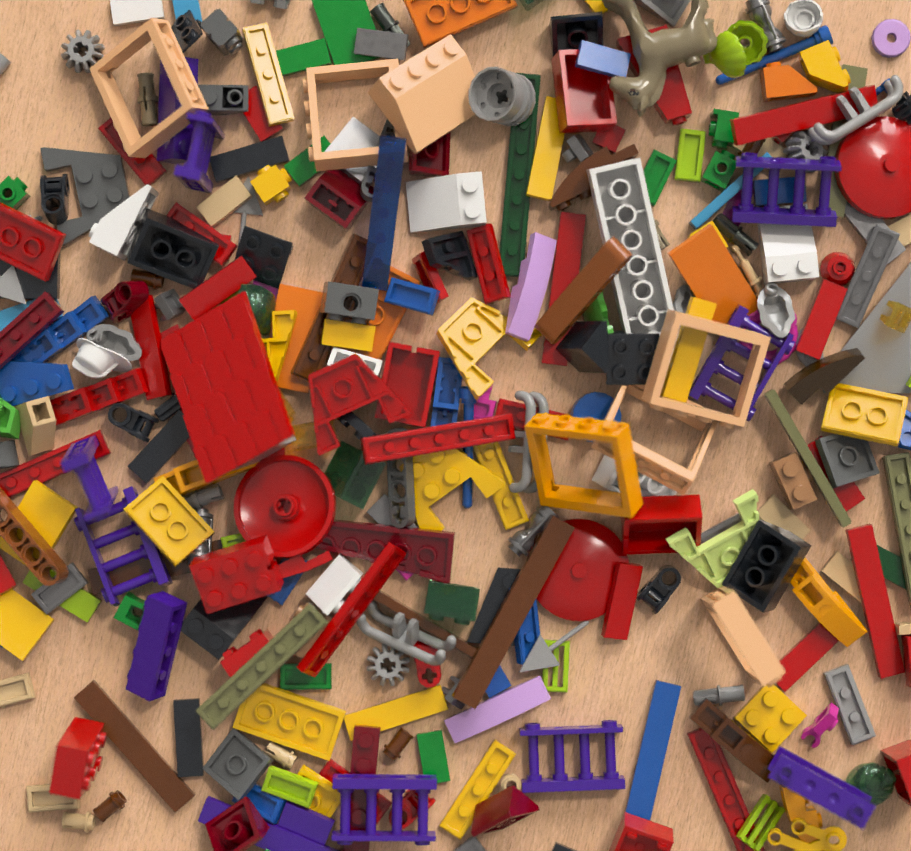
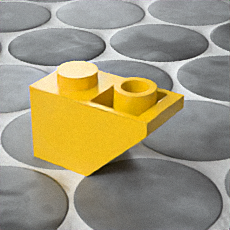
[799,40,851,93]

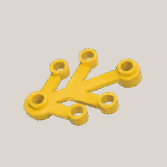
[767,818,847,851]

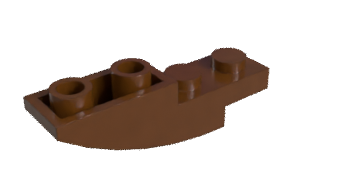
[548,144,639,212]
[690,698,774,783]

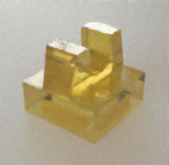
[879,301,911,333]

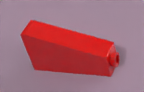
[616,25,692,126]

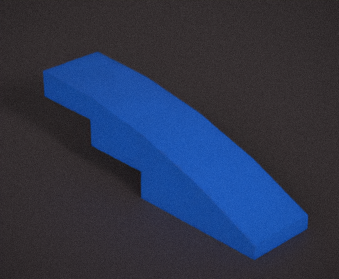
[11,295,110,363]
[431,357,462,426]

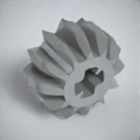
[61,30,105,74]
[783,130,828,173]
[367,643,410,686]

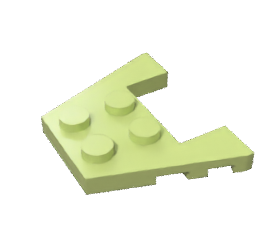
[666,489,759,588]

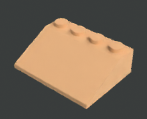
[368,34,476,154]

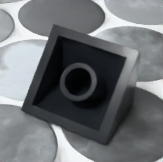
[549,12,604,56]
[556,321,610,373]

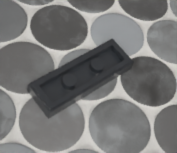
[210,136,290,183]
[128,410,190,483]
[173,698,204,777]

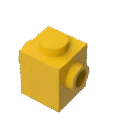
[250,164,292,206]

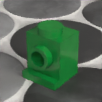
[708,109,739,149]
[700,150,736,192]
[0,176,30,210]
[113,591,145,630]

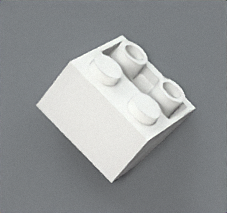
[306,553,363,616]

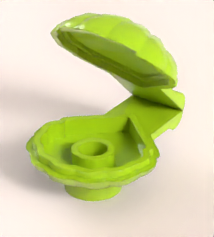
[703,20,768,78]

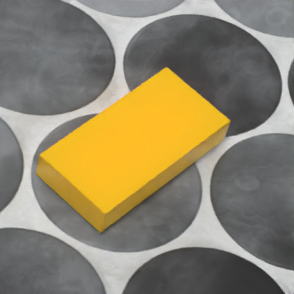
[321,319,376,352]

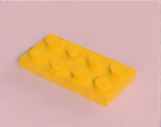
[232,683,346,761]

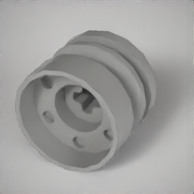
[468,67,536,126]

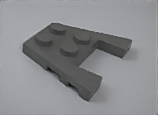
[40,147,130,246]

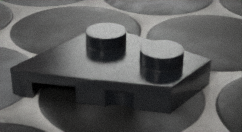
[421,231,478,280]

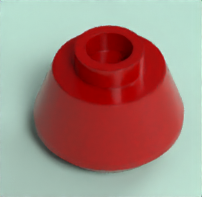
[820,252,855,286]

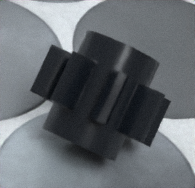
[892,91,911,125]

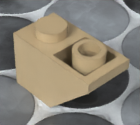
[14,396,56,456]

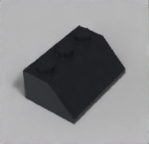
[722,519,812,613]

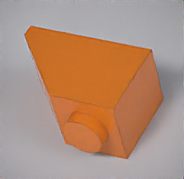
[760,62,818,102]

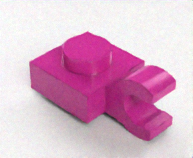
[474,385,497,419]
[801,702,839,748]

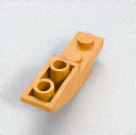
[154,460,259,496]
[790,557,868,647]
[779,784,824,851]

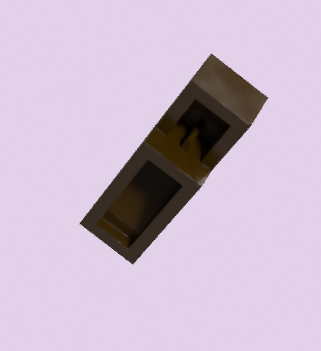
[784,348,865,404]

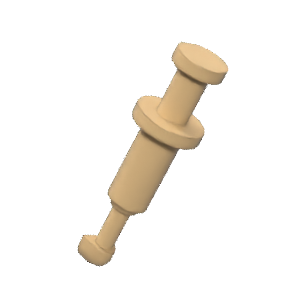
[730,245,763,299]

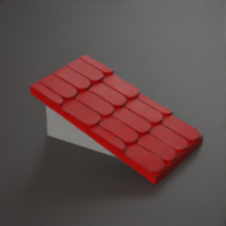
[160,291,296,484]

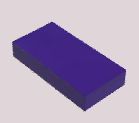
[277,801,335,846]

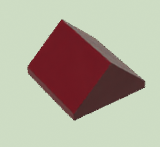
[409,131,451,177]
[471,785,540,837]
[205,796,270,851]

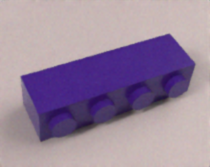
[157,57,198,164]
[126,591,187,701]

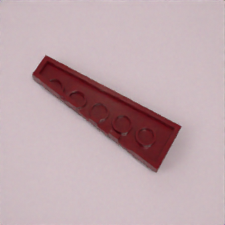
[316,519,455,584]

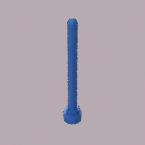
[715,25,833,85]
[459,386,477,509]

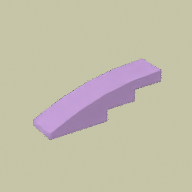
[505,232,557,342]
[444,675,551,743]

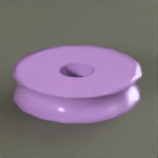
[871,19,911,58]

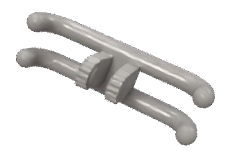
[808,75,903,145]
[508,390,549,493]
[356,600,456,666]

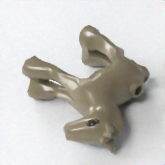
[602,0,717,117]

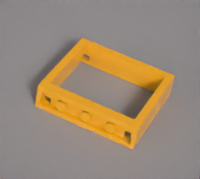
[525,413,643,518]

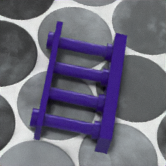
[174,110,225,194]
[732,152,841,227]
[689,304,795,422]
[61,434,119,522]
[74,486,173,607]
[519,720,625,793]
[767,745,876,829]
[332,774,437,845]

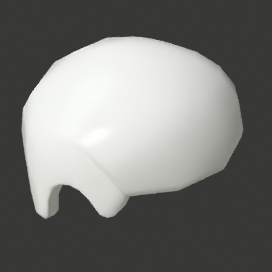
[784,0,823,38]

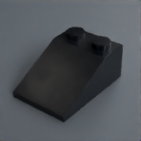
[127,208,219,289]
[181,595,268,660]

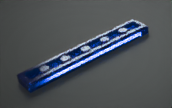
[362,135,406,291]

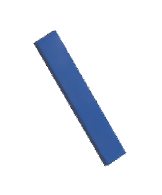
[625,680,681,820]

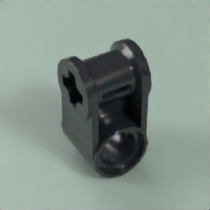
[40,174,70,225]
[108,403,159,442]
[636,565,681,614]

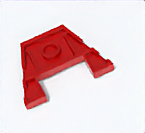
[308,353,411,456]

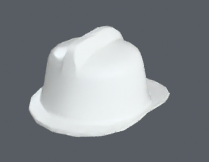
[72,338,132,378]

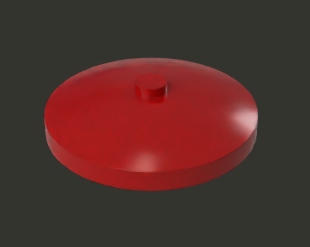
[835,116,911,219]
[233,455,336,558]
[530,519,629,621]

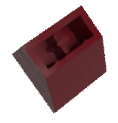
[304,169,376,232]

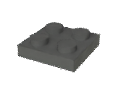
[815,434,880,489]
[202,728,273,800]

